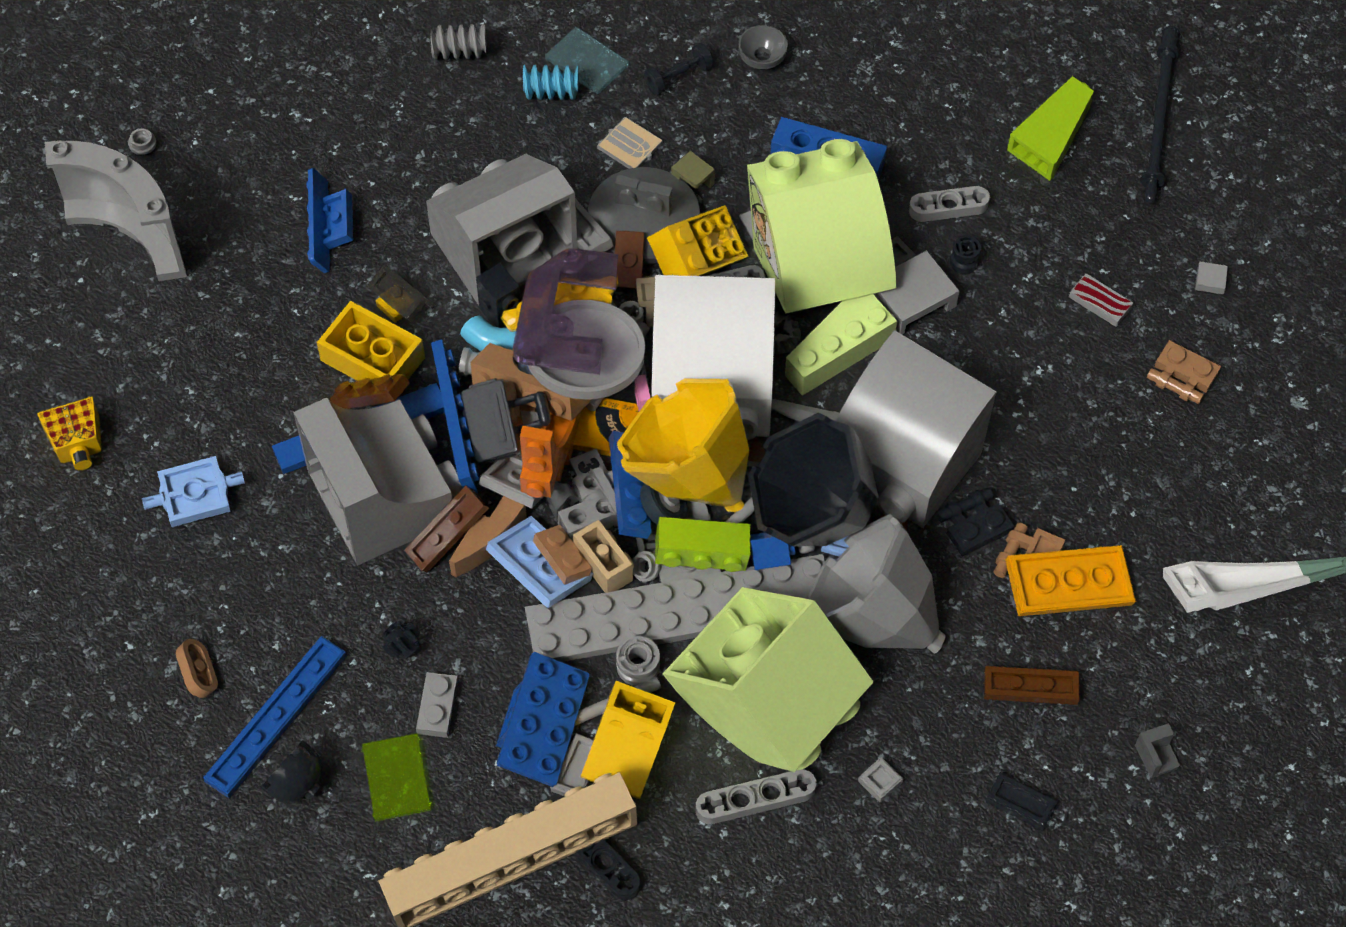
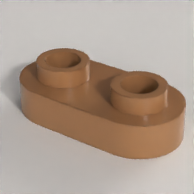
[176,639,218,698]

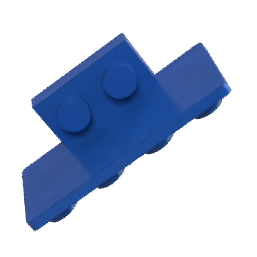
[496,652,589,787]

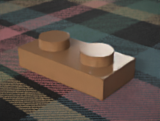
[533,525,592,585]

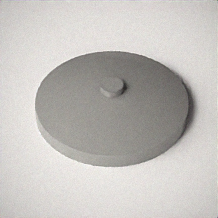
[525,300,645,399]

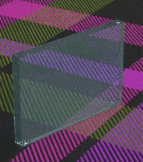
[545,27,629,94]

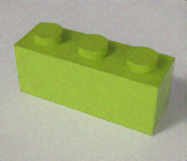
[655,517,750,572]

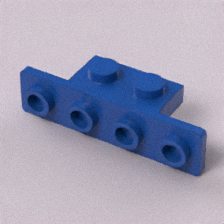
[307,168,353,273]

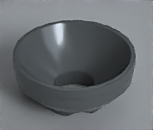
[738,25,788,69]

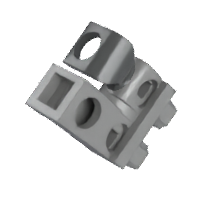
[545,466,618,541]

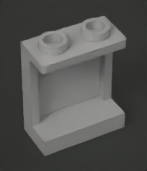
[873,250,959,334]

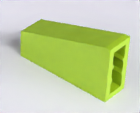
[1007,76,1094,181]

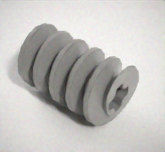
[431,24,486,60]

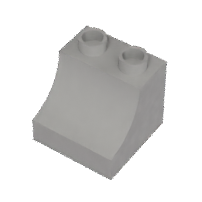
[293,398,463,566]

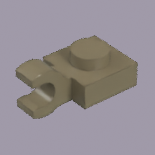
[636,276,655,327]

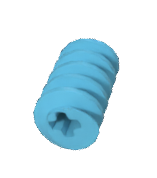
[523,65,579,100]

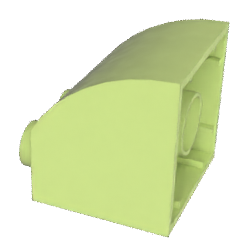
[663,587,873,772]

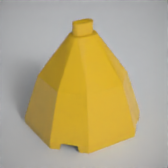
[617,378,749,512]

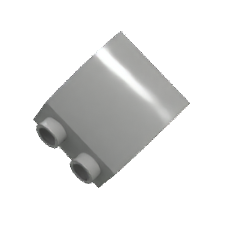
[836,330,996,528]

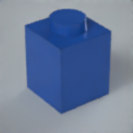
[750,532,795,570]

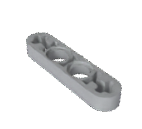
[696,769,816,824]

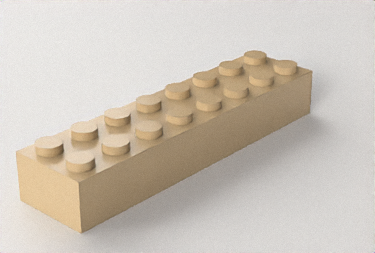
[378,772,637,927]

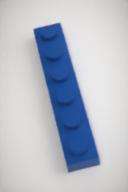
[431,339,480,493]

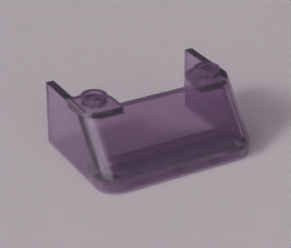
[513,248,618,375]

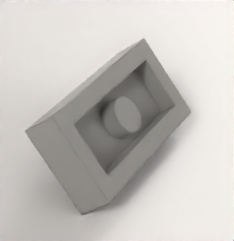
[416,672,458,738]

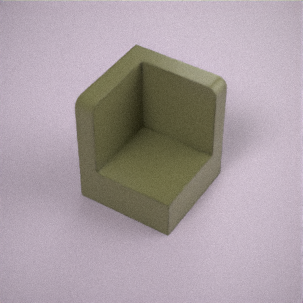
[671,151,715,188]

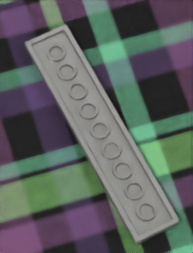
[525,554,825,662]

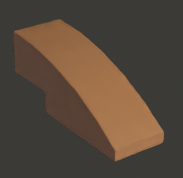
[449,496,527,577]

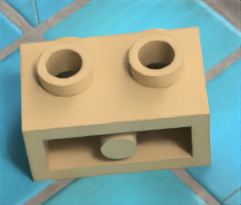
[573,520,634,594]

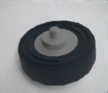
[640,484,688,525]

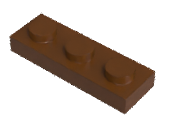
[330,374,410,409]
[404,485,489,573]
[984,666,1079,705]

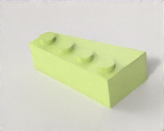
[785,294,897,396]

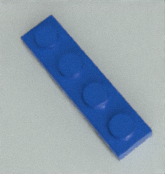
[609,431,652,539]

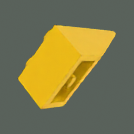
[647,205,748,276]
[580,681,675,799]

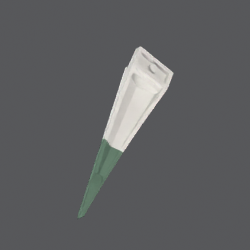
[1163,557,1346,613]

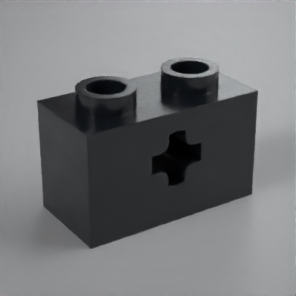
[476,263,521,328]

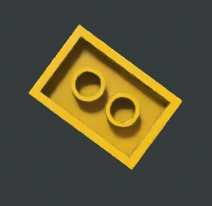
[317,301,425,381]

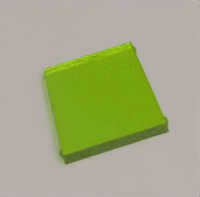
[362,733,431,821]

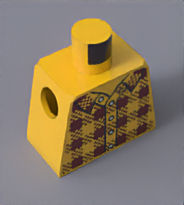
[37,397,102,470]

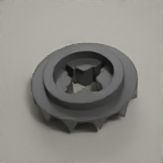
[773,312,801,354]

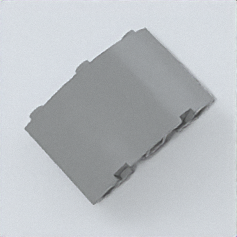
[45,141,187,281]

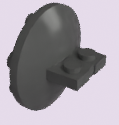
[588,167,700,265]

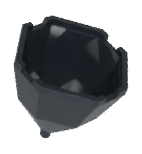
[748,412,879,546]

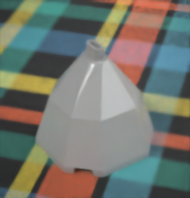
[807,514,945,654]

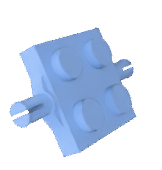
[142,456,245,527]

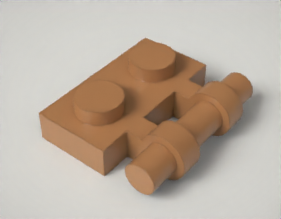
[1147,340,1221,404]
[994,523,1065,578]

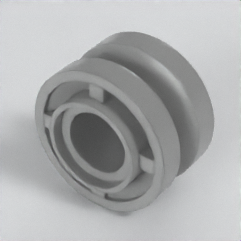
[616,636,660,686]

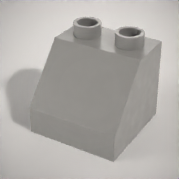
[426,154,578,305]

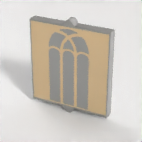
[597,117,663,169]

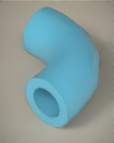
[460,315,528,355]

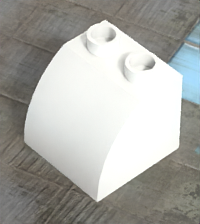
[652,275,775,440]

